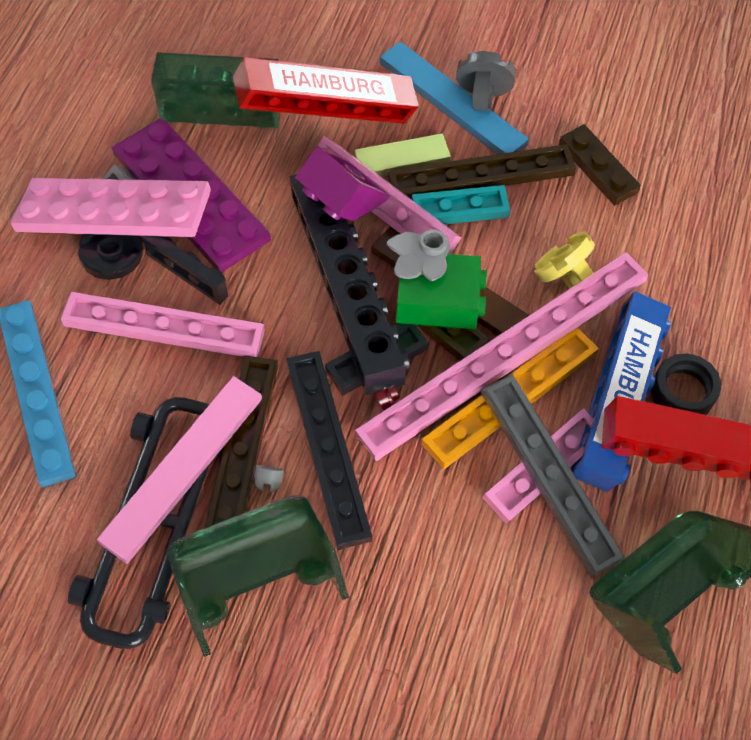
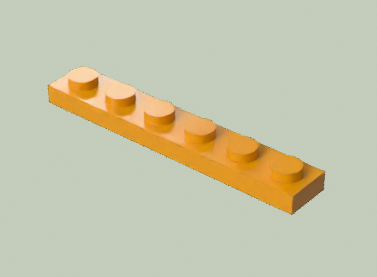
[421,327,599,469]

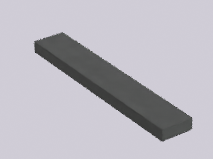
[481,374,625,578]

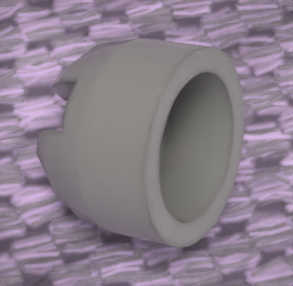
[254,465,284,493]

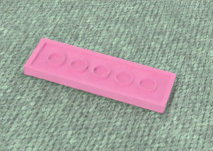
[11,178,211,237]

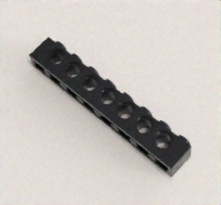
[289,174,410,395]

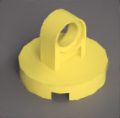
[534,232,595,289]

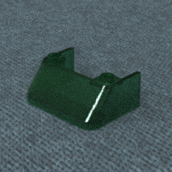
[167,495,349,657]
[589,511,751,674]

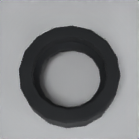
[651,353,722,415]

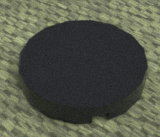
[78,234,144,280]

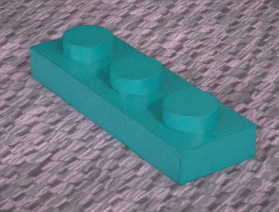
[412,185,510,225]

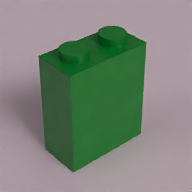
[396,254,487,329]

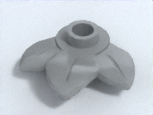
[387,230,450,281]

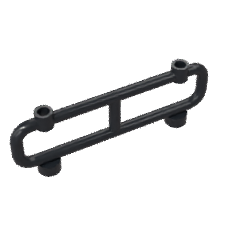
[68,397,223,649]

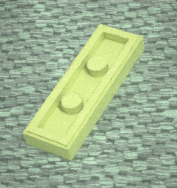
[355,133,451,176]

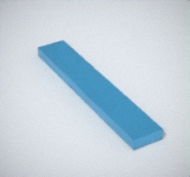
[380,41,529,154]

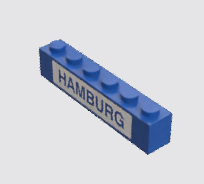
[571,291,671,492]

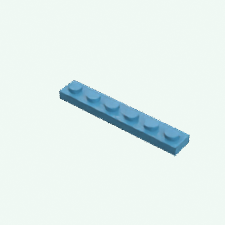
[0,300,77,488]

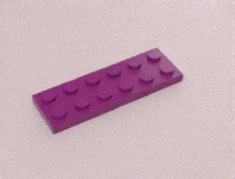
[112,118,271,273]

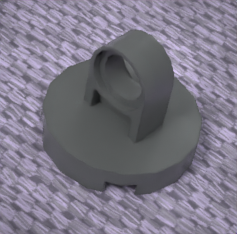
[456,51,517,111]

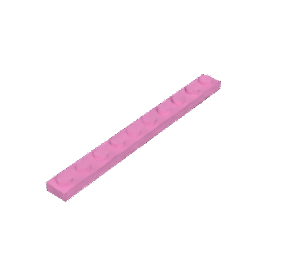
[355,252,648,461]

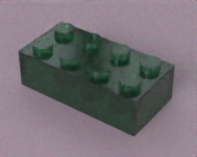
[151,52,281,128]

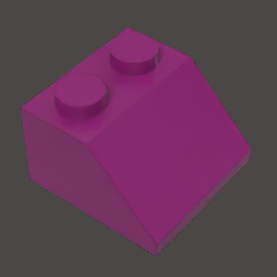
[295,146,390,221]

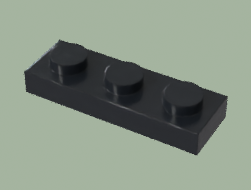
[142,235,228,305]
[325,323,429,396]

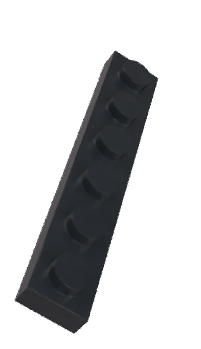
[286,351,373,550]

